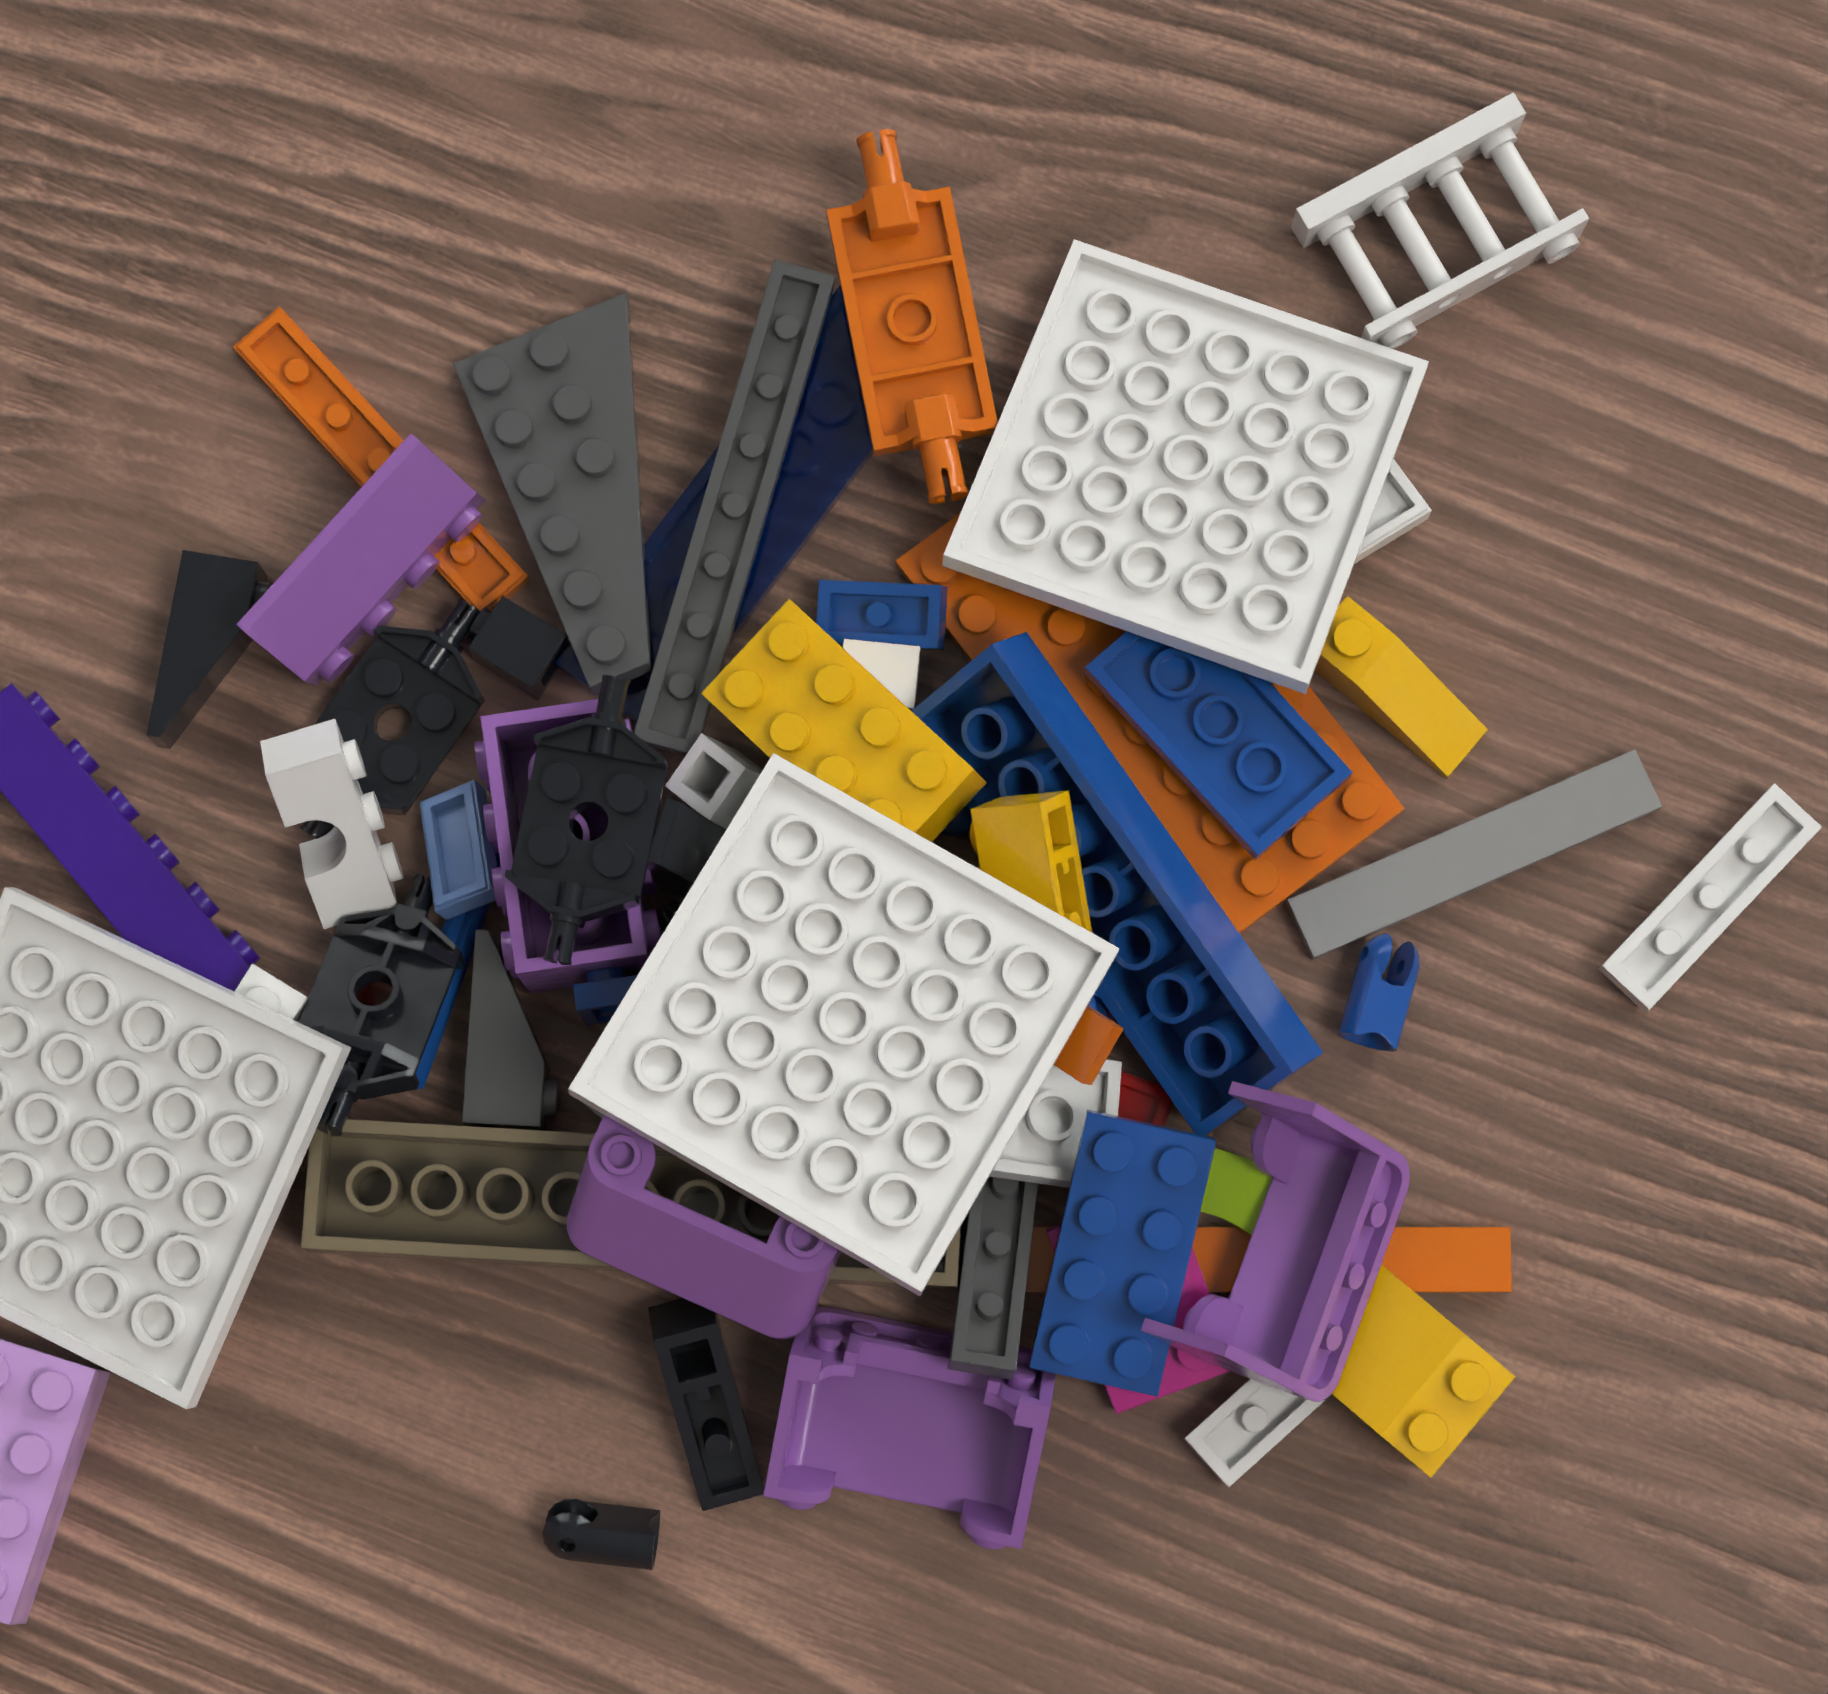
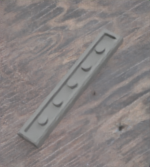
[1286,749,1662,961]

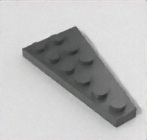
[453,293,652,696]

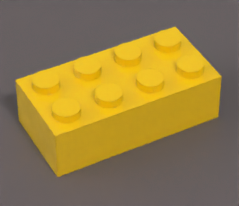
[701,599,987,842]

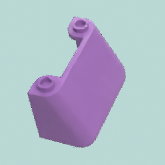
[763,1307,1056,1549]

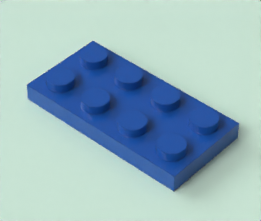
[1084,631,1353,861]
[1029,1109,1216,1397]

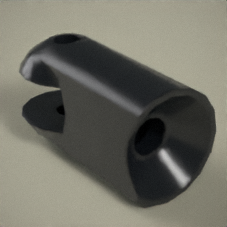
[542,1499,661,1570]

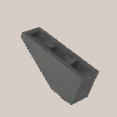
[462,930,560,1131]

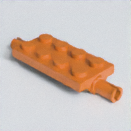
[826,129,998,504]

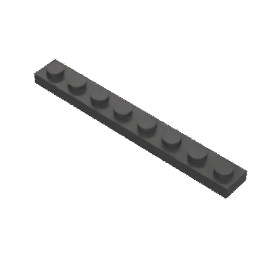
[634,259,835,756]

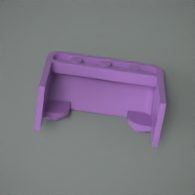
[1141,1081,1410,1402]
[566,1115,842,1339]

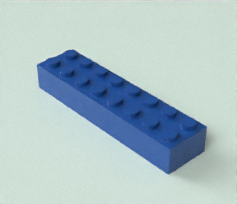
[912,632,1323,1136]

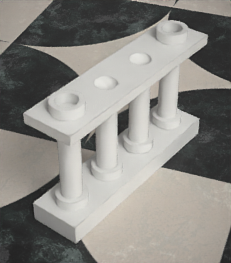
[1291,92,1589,349]

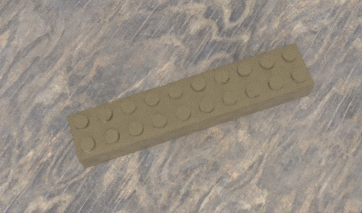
[301,1119,961,1291]

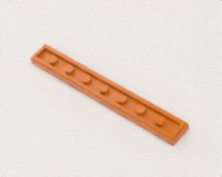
[1025,1227,1512,1293]

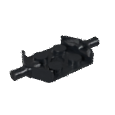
[300,599,485,839]
[505,675,668,965]
[299,874,465,1136]

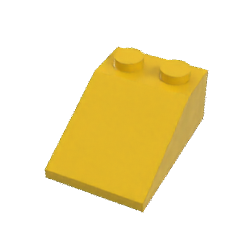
[1332,1264,1516,1478]

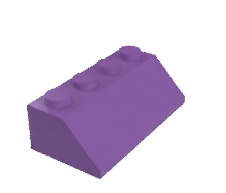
[236,433,486,686]

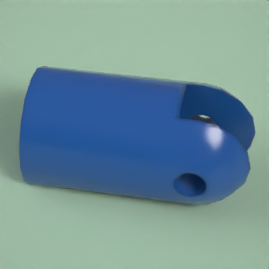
[1338,933,1420,1052]

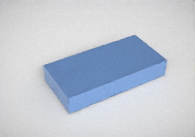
[419,780,497,920]

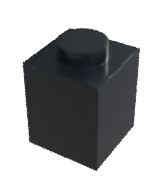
[467,595,572,700]

